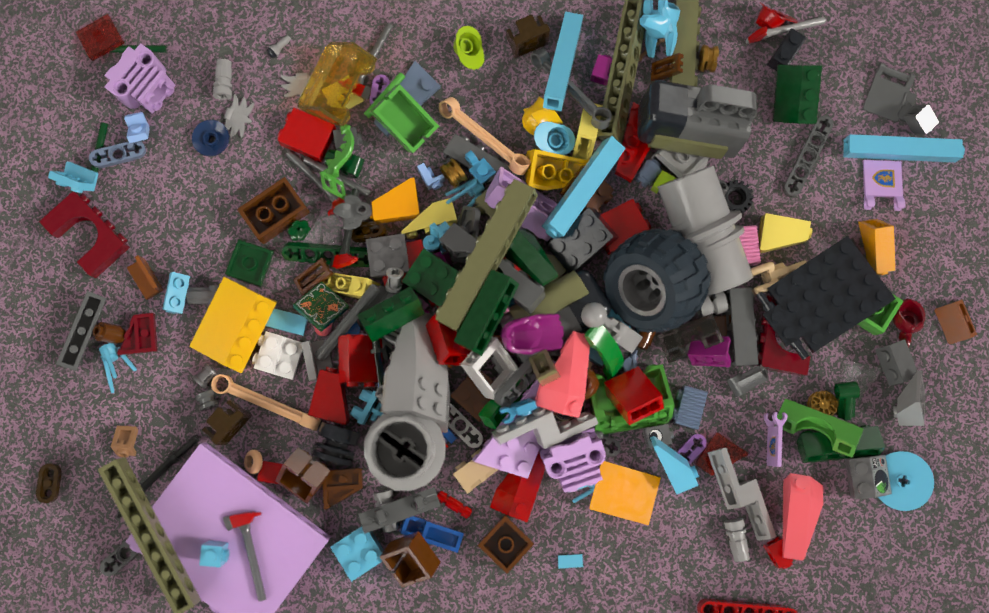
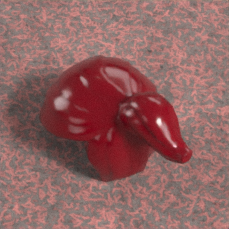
[893,298,925,348]

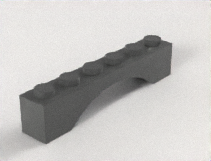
[439,223,546,315]

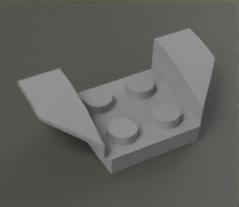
[645,149,709,178]

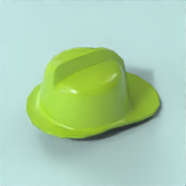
[453,26,484,70]

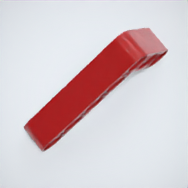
[697,599,798,613]

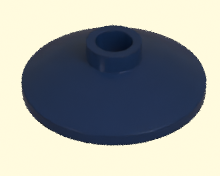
[192,120,230,157]

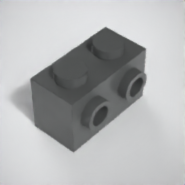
[875,339,917,386]

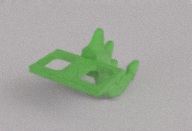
[320,123,354,199]

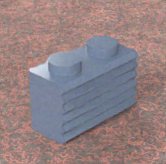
[672,386,708,430]

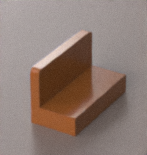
[127,255,164,300]
[934,299,977,344]

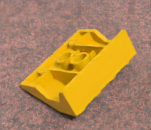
[189,277,277,373]

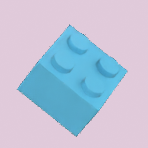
[330,526,384,582]

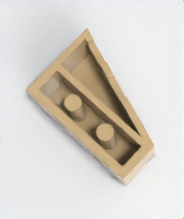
[453,449,499,494]

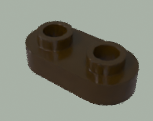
[351,221,386,243]
[36,463,62,503]

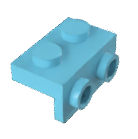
[48,161,98,193]
[163,272,190,314]

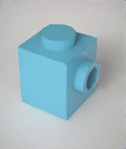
[199,540,230,568]

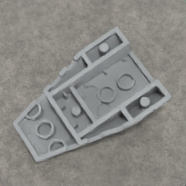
[381,312,450,433]

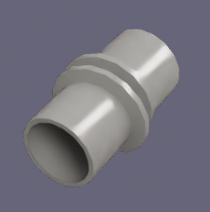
[658,165,753,296]
[364,413,446,491]

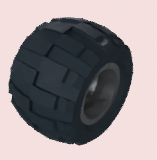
[603,229,711,333]

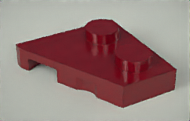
[117,313,158,356]

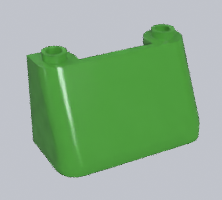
[589,364,674,434]

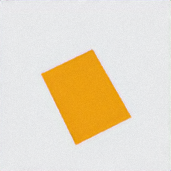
[589,461,661,525]

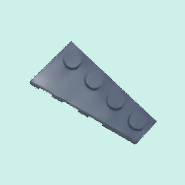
[374,61,441,137]

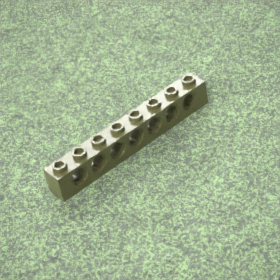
[597,0,645,144]
[98,457,201,613]

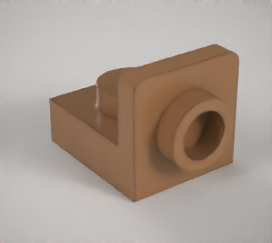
[111,426,138,458]

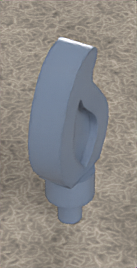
[623,349,638,373]

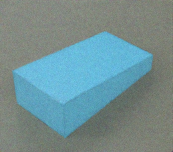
[558,554,583,568]

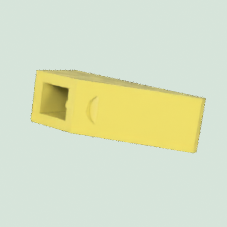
[401,198,458,239]
[323,272,381,299]

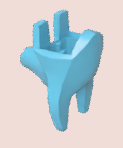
[640,0,680,58]

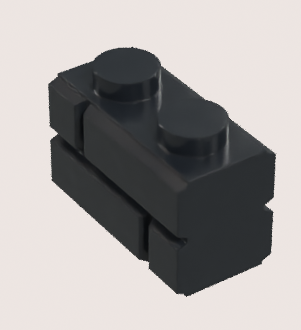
[767,28,807,71]

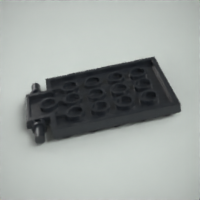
[756,236,896,360]

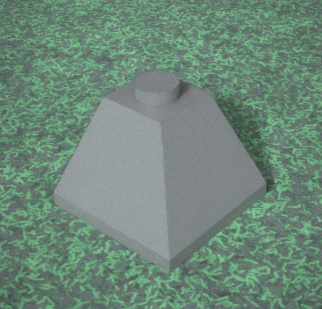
[893,371,926,426]

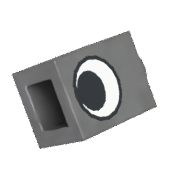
[643,424,674,448]

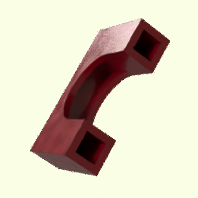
[39,191,130,278]
[757,294,811,376]

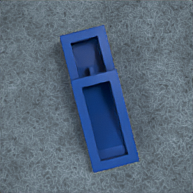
[399,516,464,553]

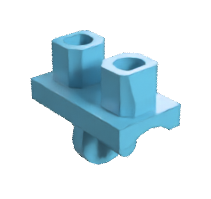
[423,221,450,254]
[350,389,384,425]

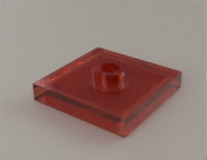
[76,14,125,61]

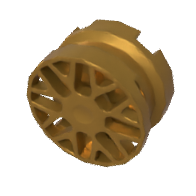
[698,45,719,73]
[440,158,467,189]
[806,391,838,416]

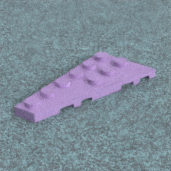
[472,360,556,479]

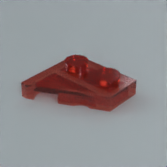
[695,432,749,476]

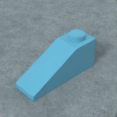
[651,436,699,494]

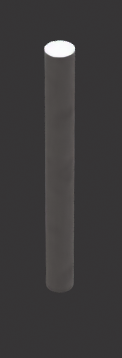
[303,156,372,198]

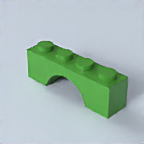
[775,398,864,458]

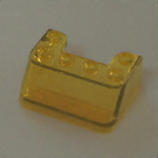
[297,42,377,126]

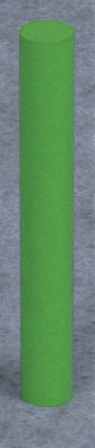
[364,72,405,119]

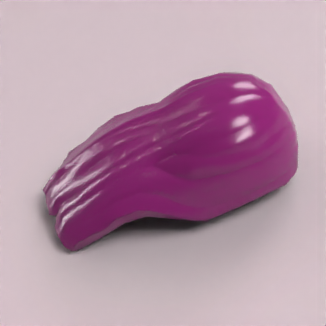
[501,314,564,355]

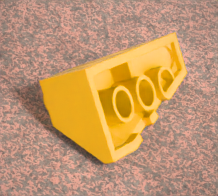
[525,149,589,191]

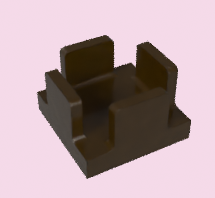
[506,15,550,59]
[202,399,253,445]

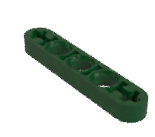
[281,242,369,267]

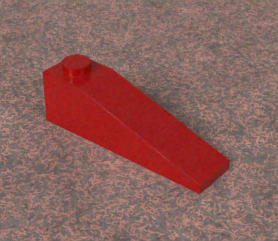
[490,451,545,522]

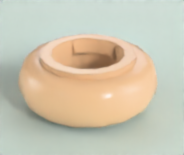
[244,450,263,474]

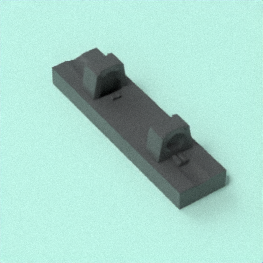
[358,487,441,534]

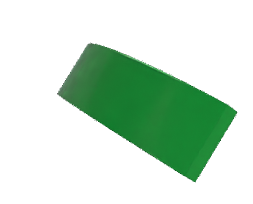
[584,325,624,380]

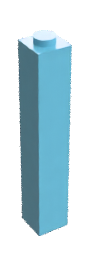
[543,11,583,111]
[844,134,965,162]
[542,136,626,239]

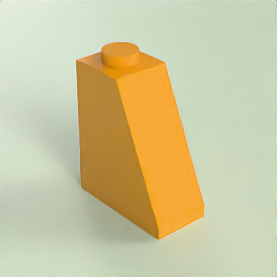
[370,177,420,223]
[858,219,895,275]

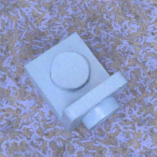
[124,112,149,143]
[417,163,445,190]

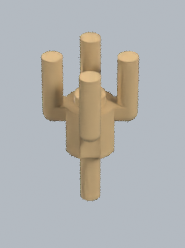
[751,260,806,296]

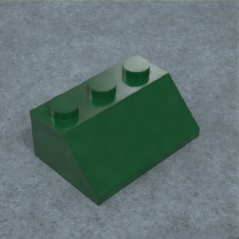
[773,64,822,124]
[357,287,425,342]

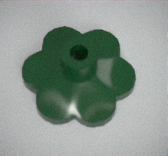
[287,220,311,241]

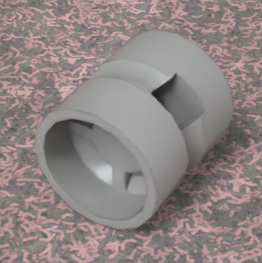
[697,292,728,319]

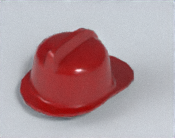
[756,2,798,29]

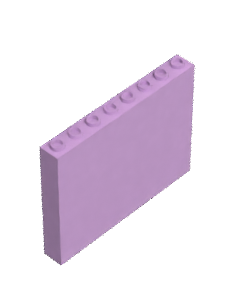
[126,442,331,613]

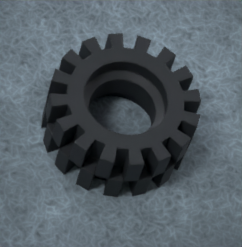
[725,180,754,214]

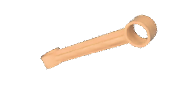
[439,97,530,175]
[211,374,321,431]

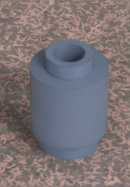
[634,159,662,188]

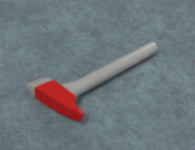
[746,17,826,44]

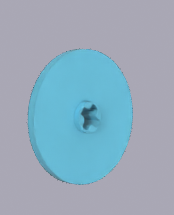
[878,451,934,511]

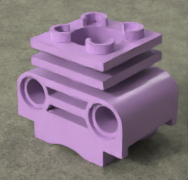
[104,43,176,114]
[539,427,606,493]

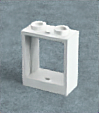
[460,337,518,400]

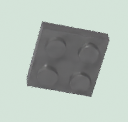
[366,234,409,278]

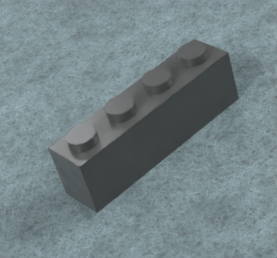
[443,134,519,185]
[723,288,759,367]
[56,291,107,371]

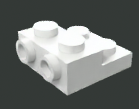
[252,331,303,380]

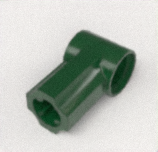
[324,149,365,178]
[834,381,860,420]

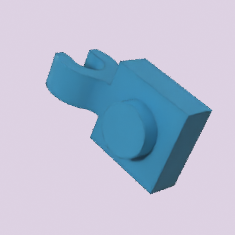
[465,150,496,185]
[499,397,537,424]

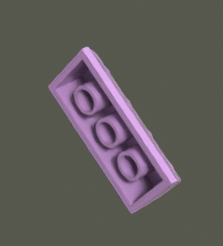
[485,167,557,242]

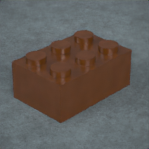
[237,177,311,245]

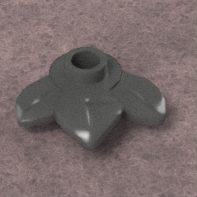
[333,195,372,230]

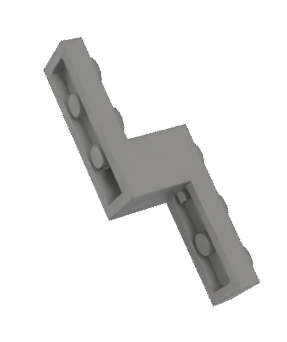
[491,407,598,449]
[707,447,777,541]

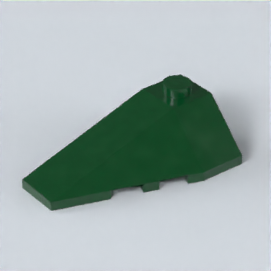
[504,227,558,286]

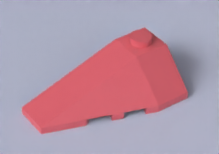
[535,331,590,418]
[783,473,823,561]

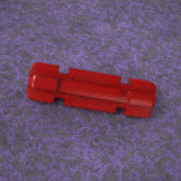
[437,491,472,518]

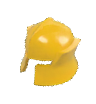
[522,97,563,135]

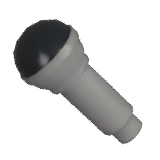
[267,35,291,58]

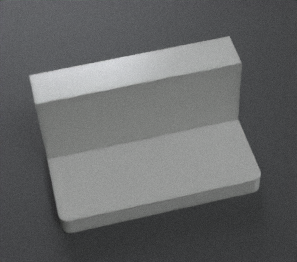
[301,339,333,382]

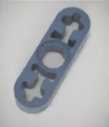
[89,141,146,168]

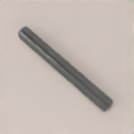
[314,284,381,361]

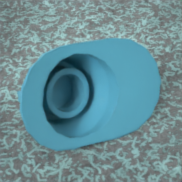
[534,121,575,155]

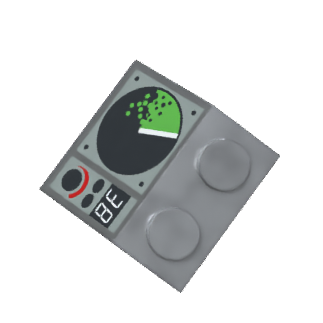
[845,455,892,499]

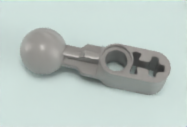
[581,302,643,353]

